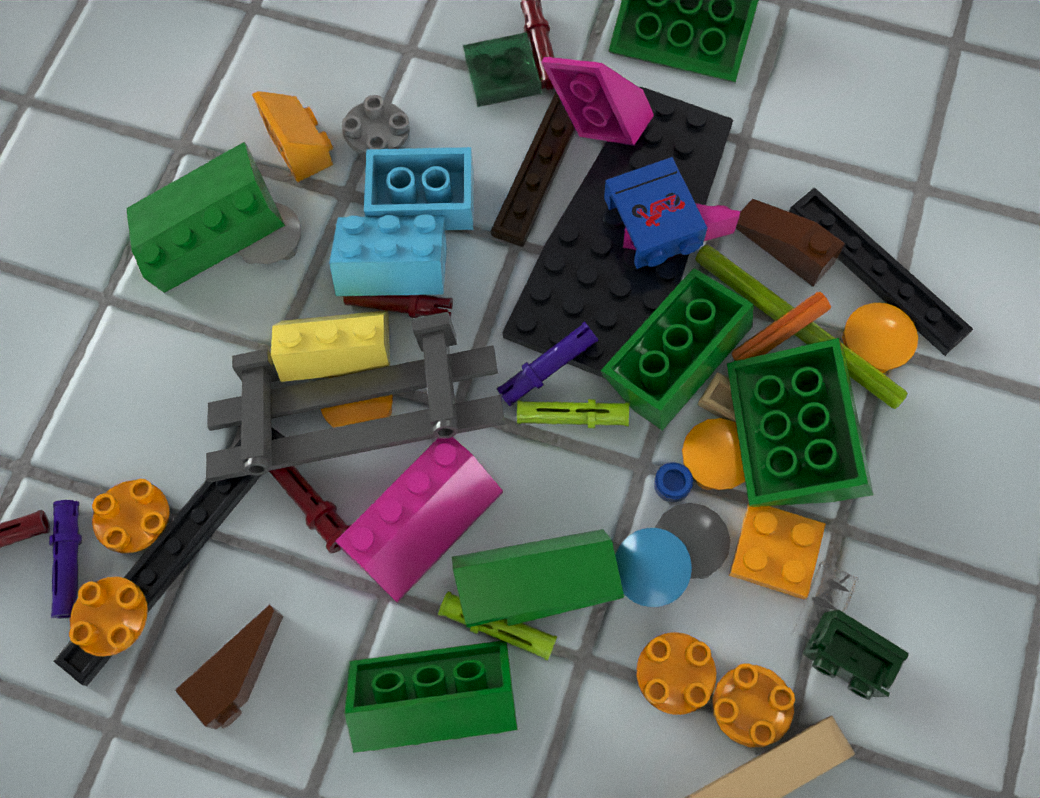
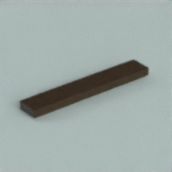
[491,92,576,247]

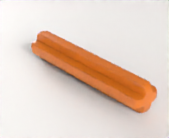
[731,292,831,361]

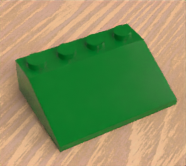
[609,0,759,83]
[126,142,285,293]
[727,338,874,507]

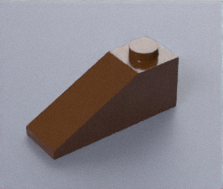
[736,199,845,287]
[175,604,283,729]

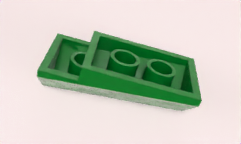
[452,529,624,628]

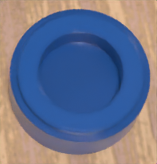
[654,462,693,502]

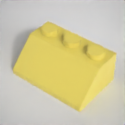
[271,310,390,382]

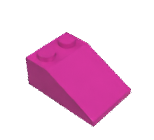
[541,57,654,145]

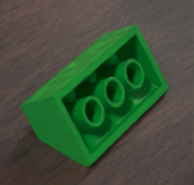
[601,268,754,431]
[345,640,518,753]

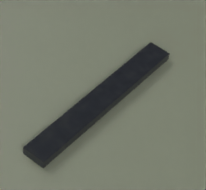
[53,427,285,686]

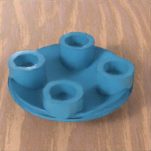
[615,528,692,607]

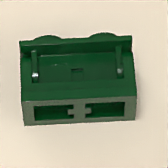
[802,609,909,700]

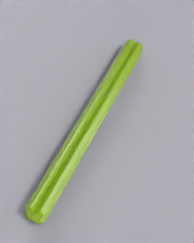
[695,244,908,409]

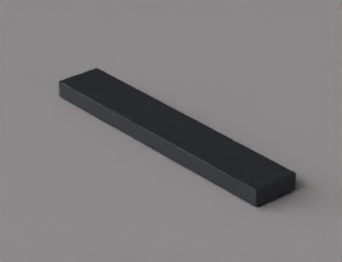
[789,187,973,356]

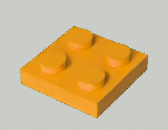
[729,503,826,600]

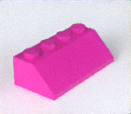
[336,437,503,603]

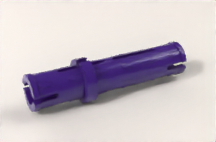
[496,322,599,407]
[49,500,82,619]

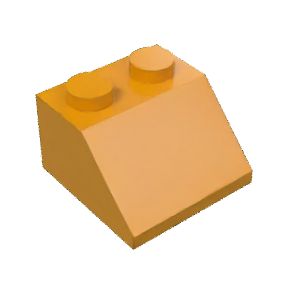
[252,91,333,183]

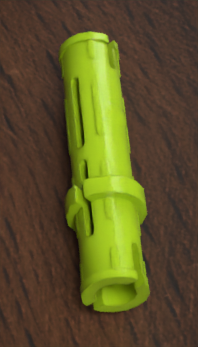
[517,399,629,429]
[438,591,558,661]

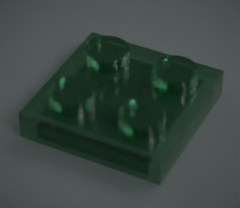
[462,32,542,107]

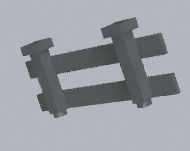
[206,312,505,482]

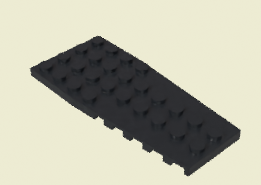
[502,87,733,379]

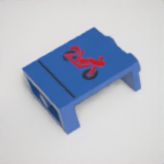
[604,157,707,269]

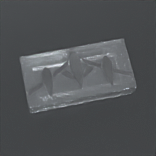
[791,561,859,642]

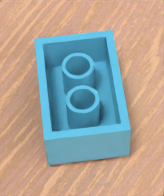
[364,147,474,230]
[329,214,447,296]

